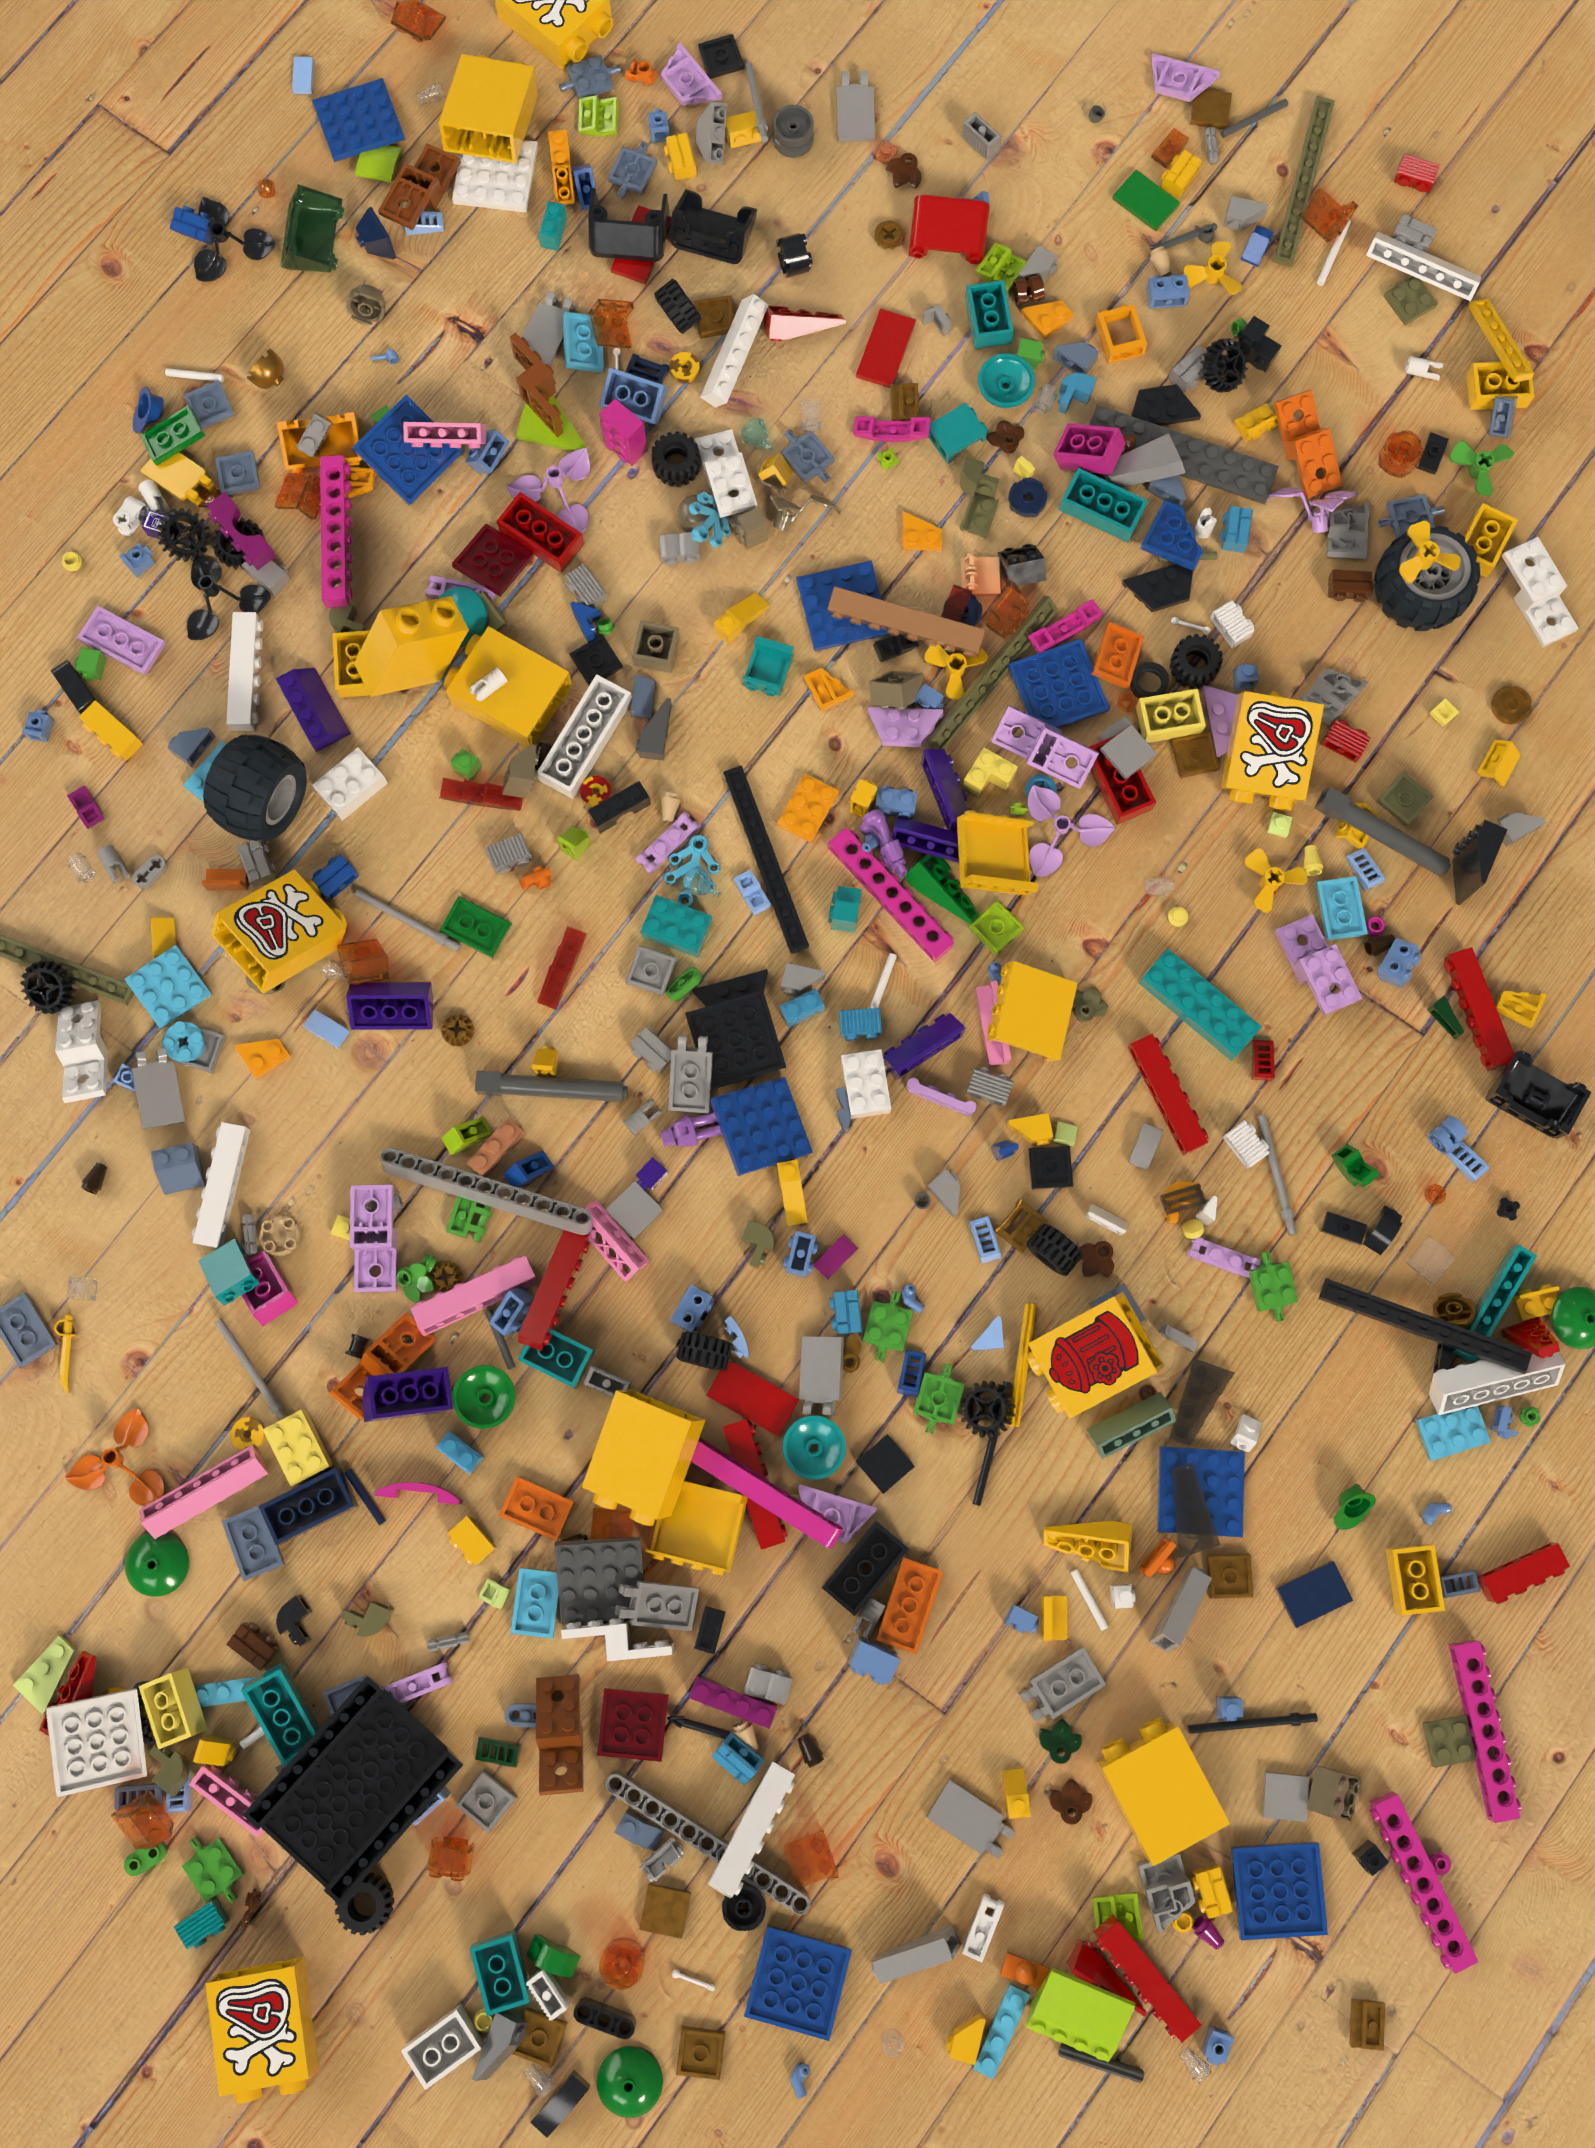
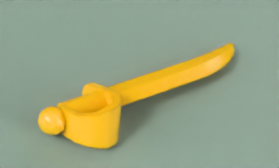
[54,1313,76,1393]

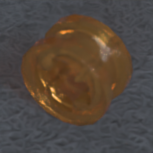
[257,179,276,198]

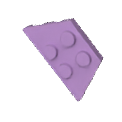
[660,43,722,106]
[1152,53,1220,102]
[1201,685,1238,759]
[867,707,944,747]
[798,1484,877,1543]

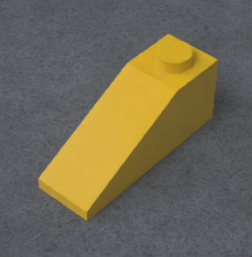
[714,592,770,645]
[777,1160,808,1227]

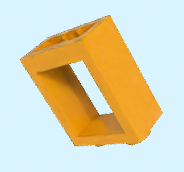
[1095,304,1147,364]

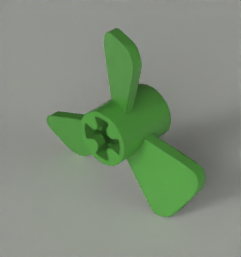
[1449,441,1514,497]

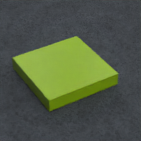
[968,900,1025,956]

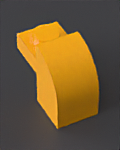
[1160,1181,1198,1224]

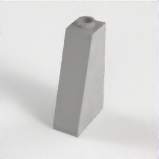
[1104,433,1185,488]
[1149,1567,1212,1653]
[872,1924,961,1984]

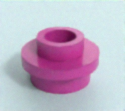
[1366,916,1385,936]
[1429,1852,1451,1875]

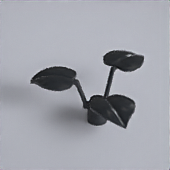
[194,197,276,282]
[187,555,271,640]

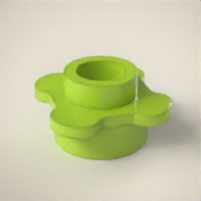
[877,448,899,469]
[1008,802,1029,816]

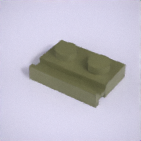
[960,495,999,538]

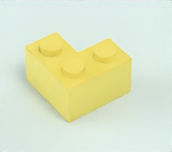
[962,748,1018,797]

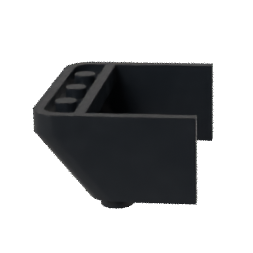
[588,188,670,262]

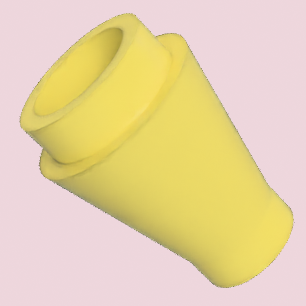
[1303,845,1323,876]

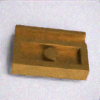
[890,383,920,421]
[1349,1999,1385,2051]

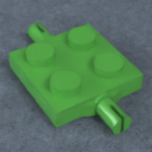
[1248,1251,1298,1322]
[863,1291,913,1362]
[913,1363,965,1434]
[182,1836,244,1904]

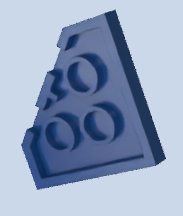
[1141,500,1203,571]

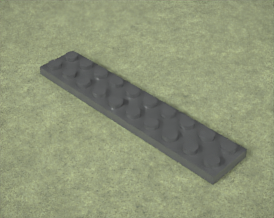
[1089,405,1279,505]

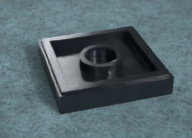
[698,34,744,79]
[569,634,623,686]
[1028,1146,1073,1190]
[856,1434,915,1494]

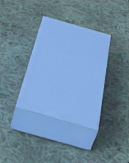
[292,57,314,94]

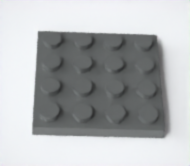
[554,1537,644,1624]

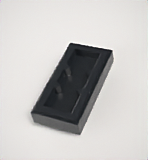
[1417,433,1449,475]
[1320,1212,1367,1245]
[694,1606,726,1654]

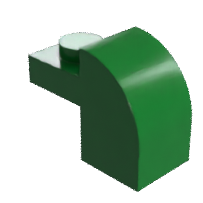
[1331,1144,1379,1187]
[526,1934,580,1977]

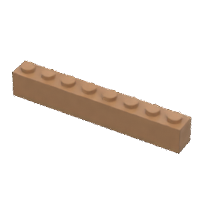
[828,587,985,658]

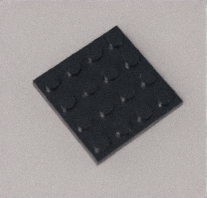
[685,990,786,1090]

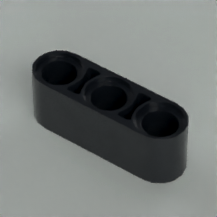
[50,660,96,714]
[573,1997,636,2039]

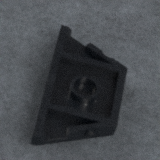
[1131,384,1201,426]
[1122,564,1193,612]
[692,969,768,1007]

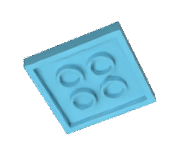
[124,945,212,1029]

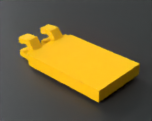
[140,452,215,506]

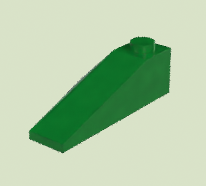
[904,854,980,924]

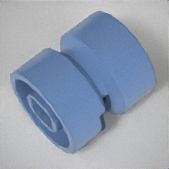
[1427,1116,1468,1154]

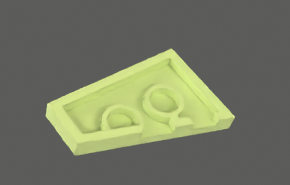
[13,1635,76,1715]

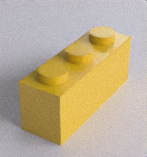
[79,700,143,761]

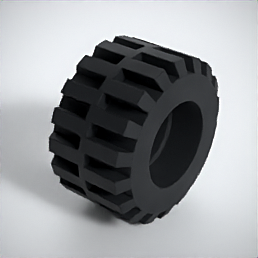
[654,279,701,334]
[651,431,701,487]
[1170,634,1223,689]
[1026,1223,1083,1276]
[676,1332,733,1371]
[335,1873,394,1935]

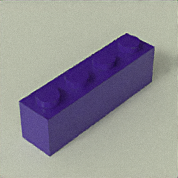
[892,816,959,863]

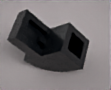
[1363,1205,1402,1255]
[276,1594,313,1646]

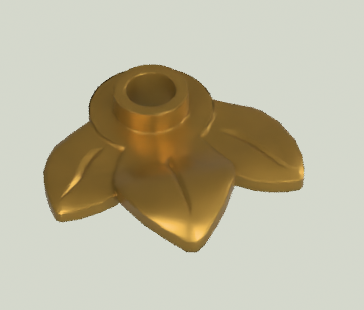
[843,1333,862,1373]

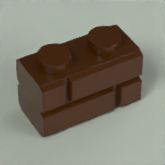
[1328,569,1372,602]
[226,1622,280,1670]

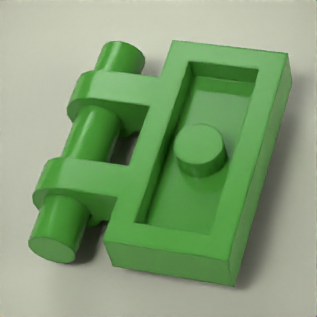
[446,1196,492,1242]

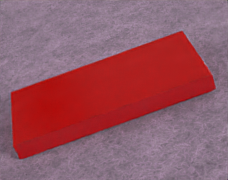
[611,205,672,285]
[856,308,916,388]
[706,1360,799,1437]

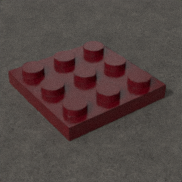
[452,524,534,597]
[597,1688,669,1762]

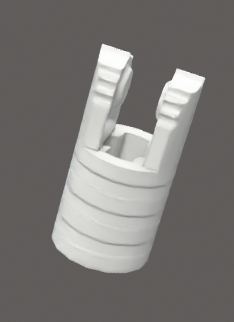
[1405,356,1444,381]
[138,480,170,514]
[1194,508,1217,539]
[470,667,508,702]

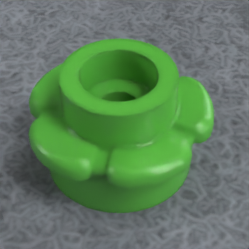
[1231,318,1247,337]
[596,618,615,635]
[421,1253,437,1273]
[1519,1406,1541,1427]

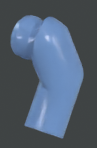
[862,834,880,852]
[988,961,1002,985]
[902,1284,925,1314]
[1422,1503,1451,1525]
[790,2062,810,2099]

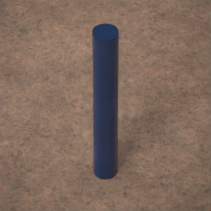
[344,1469,386,1526]

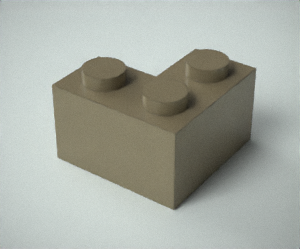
[727,507,767,550]

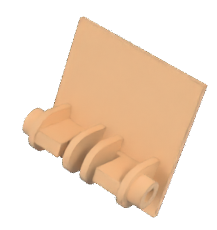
[960,552,1001,594]

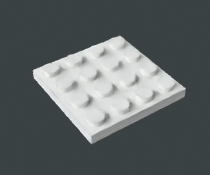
[452,140,538,213]
[46,1688,147,1797]

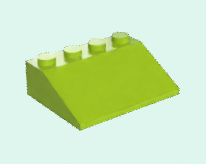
[1025,1968,1136,2062]

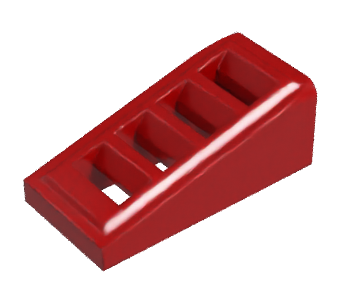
[1252,1039,1275,1081]

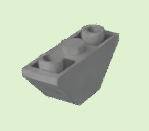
[696,102,727,164]

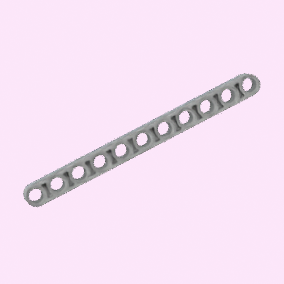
[380,1148,592,1235]
[606,1771,810,1915]

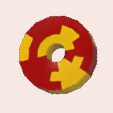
[580,776,612,807]

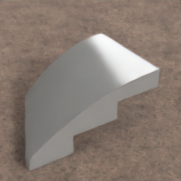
[1327,502,1369,559]
[1300,668,1368,726]
[1137,1853,1195,1934]

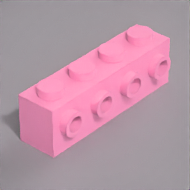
[403,422,486,448]
[189,1764,265,1837]

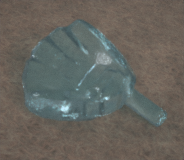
[741,418,772,451]
[683,866,721,897]

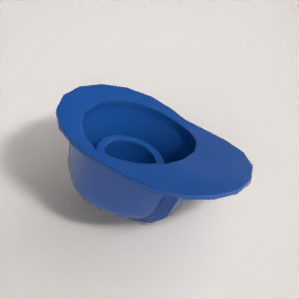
[132,387,164,433]

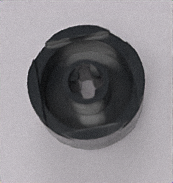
[776,233,813,278]
[722,1880,766,1931]

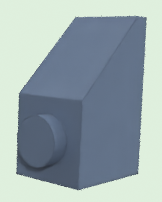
[1052,342,1099,374]
[1148,475,1186,507]
[167,728,216,767]
[614,1809,665,1851]

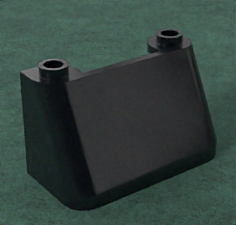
[670,189,757,264]
[1485,1051,1591,1139]

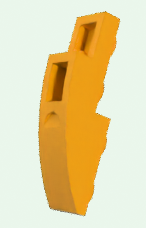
[548,130,575,205]

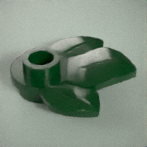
[1039,1719,1082,1764]

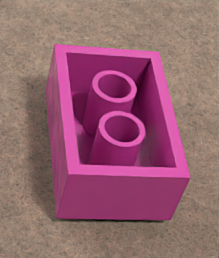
[599,399,648,466]
[1053,423,1126,475]

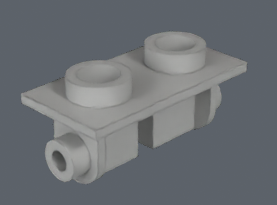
[639,1837,685,1883]

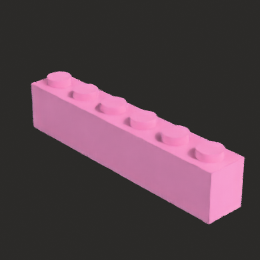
[410,1255,538,1336]
[139,1445,268,1539]

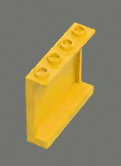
[957,810,1038,896]
[987,961,1078,1062]
[645,1481,748,1576]

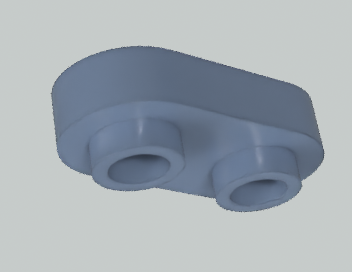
[505,1703,536,1727]

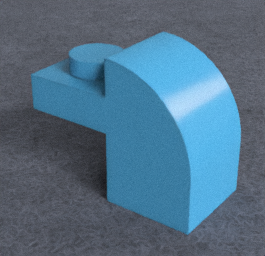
[1057,373,1097,414]

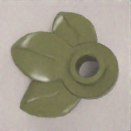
[1072,987,1108,1023]

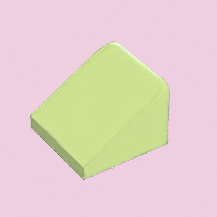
[1053,1122,1078,1146]
[478,1578,511,1609]

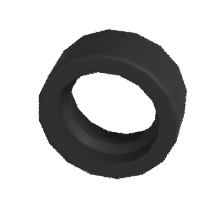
[1130,662,1169,699]

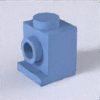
[648,109,670,143]
[119,543,155,577]
[1232,664,1259,690]
[912,683,944,709]
[22,709,54,743]
[1004,1604,1039,1634]
[1216,1696,1243,1721]
[1201,2025,1235,2066]

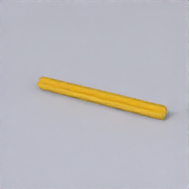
[1008,1303,1036,1427]

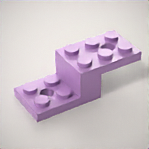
[991,705,1099,789]
[1275,915,1363,1016]
[350,1185,398,1293]

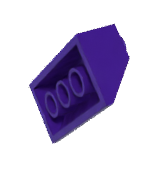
[275,668,351,752]
[921,749,972,832]
[346,982,433,1030]
[883,1013,966,1080]
[362,1367,453,1423]

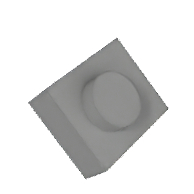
[922,304,952,336]

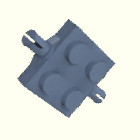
[559,55,621,100]
[608,141,657,199]
[781,430,835,483]
[1378,494,1444,538]

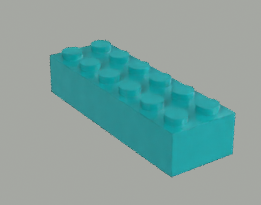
[1139,949,1262,1061]

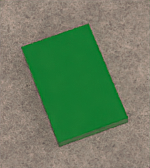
[1112,170,1180,231]
[140,405,205,466]
[439,896,512,959]

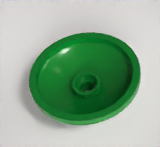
[1551,1287,1595,1349]
[452,1365,516,1429]
[125,1533,189,1597]
[597,2046,663,2118]

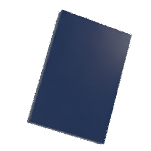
[1276,1561,1353,1628]

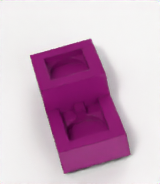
[67,786,105,829]
[813,1234,859,1280]

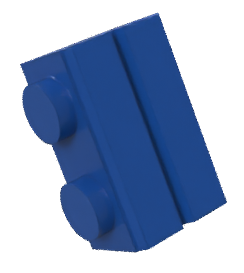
[170,205,215,245]
[311,855,359,902]

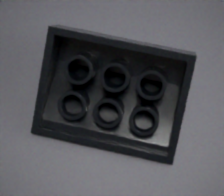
[1452,820,1508,905]

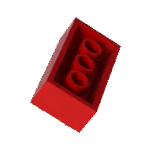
[497,492,584,573]
[1089,735,1157,825]

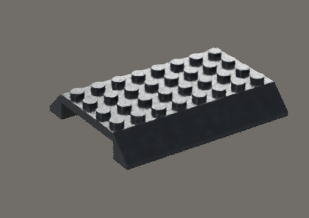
[243,1676,463,1906]

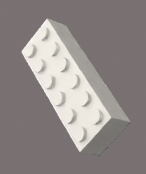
[537,674,632,799]
[1429,1349,1565,1415]

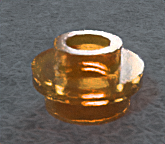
[1117,692,1137,712]
[1425,1184,1446,1205]

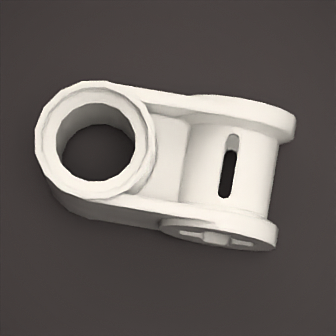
[113,496,149,536]

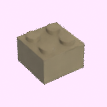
[632,620,680,673]

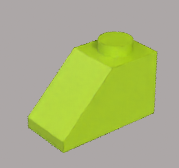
[557,826,591,861]
[441,1117,493,1155]

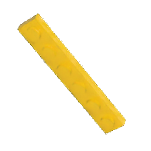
[1469,298,1534,382]

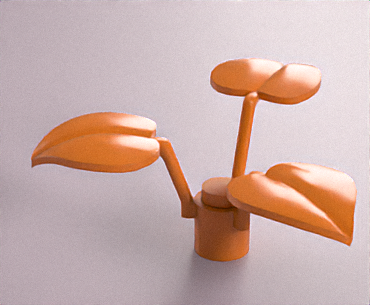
[65,1409,165,1506]

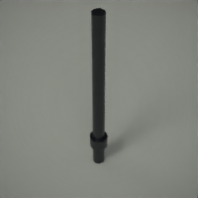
[972,1381,1012,1506]
[1188,1712,1318,1734]

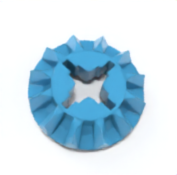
[1025,775,1057,798]

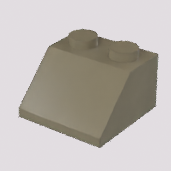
[869,671,924,710]

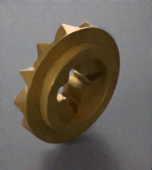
[874,221,904,250]
[441,1014,474,1046]
[430,1261,463,1293]

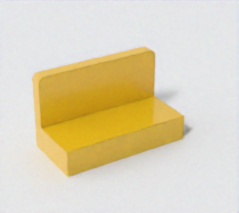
[758,452,792,486]
[1477,740,1521,787]
[1041,1595,1068,1641]

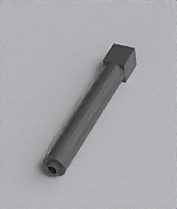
[1314,787,1451,876]
[475,1071,628,1102]

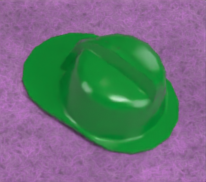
[1334,1484,1376,1530]

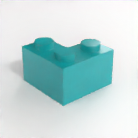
[828,886,862,933]

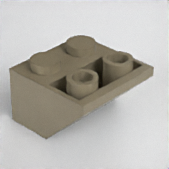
[502,744,539,798]
[1306,1765,1361,1821]

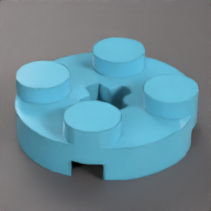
[162,1021,205,1063]

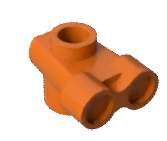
[625,60,658,85]
[519,866,553,890]

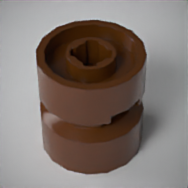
[1012,274,1044,305]

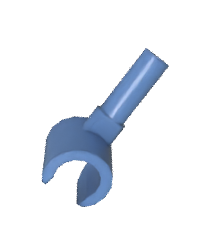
[371,349,399,364]

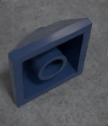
[355,207,396,259]

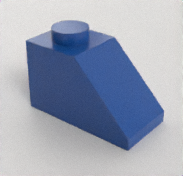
[571,163,599,210]
[503,1150,554,1189]

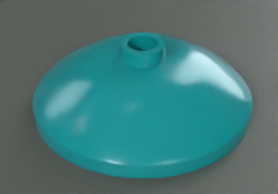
[978,353,1035,408]
[439,587,488,647]
[783,1416,846,1480]

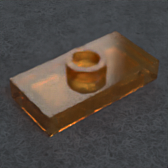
[1151,128,1189,168]

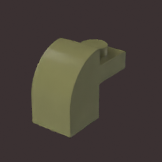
[960,457,999,498]
[329,604,367,633]
[742,1220,774,1269]
[341,1601,394,1637]
[148,1746,189,1797]

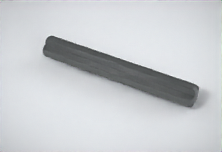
[1058,2043,1144,2083]

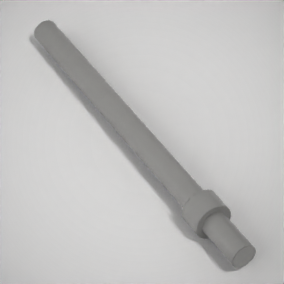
[745,62,768,143]
[354,889,462,952]
[1258,1115,1297,1235]
[215,1318,287,1420]

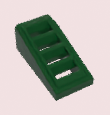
[1427,996,1464,1039]
[475,1737,521,1768]

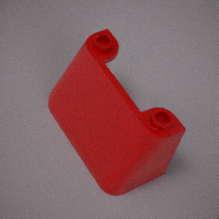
[908,195,990,265]

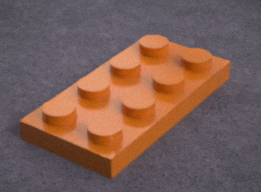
[876,1557,943,1654]

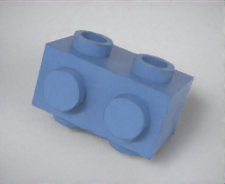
[1146,274,1190,309]
[466,429,510,474]
[875,786,918,819]
[1377,938,1422,988]
[783,1231,819,1278]
[670,1284,714,1332]
[489,1287,534,1336]

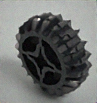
[1199,338,1248,393]
[156,508,211,562]
[212,517,266,570]
[20,959,76,1014]
[959,1381,1016,1438]

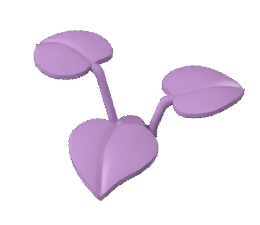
[507,448,590,533]
[1267,487,1358,533]
[1028,785,1115,877]

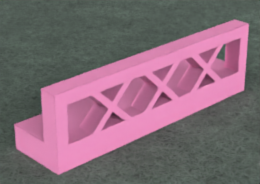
[975,981,1011,1067]
[580,1200,650,1282]

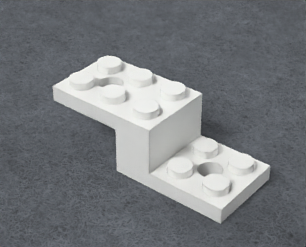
[695,429,757,518]
[1502,537,1579,648]
[55,1000,108,1103]
[561,1618,674,1661]

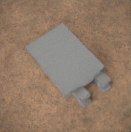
[836,71,875,142]
[522,290,575,367]
[668,1035,713,1113]
[131,1048,185,1129]
[799,1336,844,1416]
[614,1580,699,1631]
[1019,1647,1106,1722]
[926,1779,1015,1859]

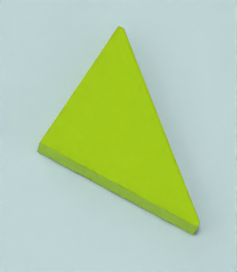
[516,395,589,453]

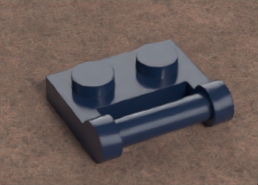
[625,353,670,384]

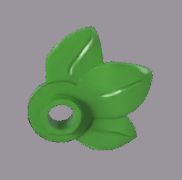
[396,1263,434,1303]

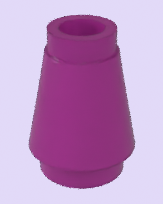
[1192,1915,1224,1950]

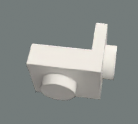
[1230,1414,1262,1452]

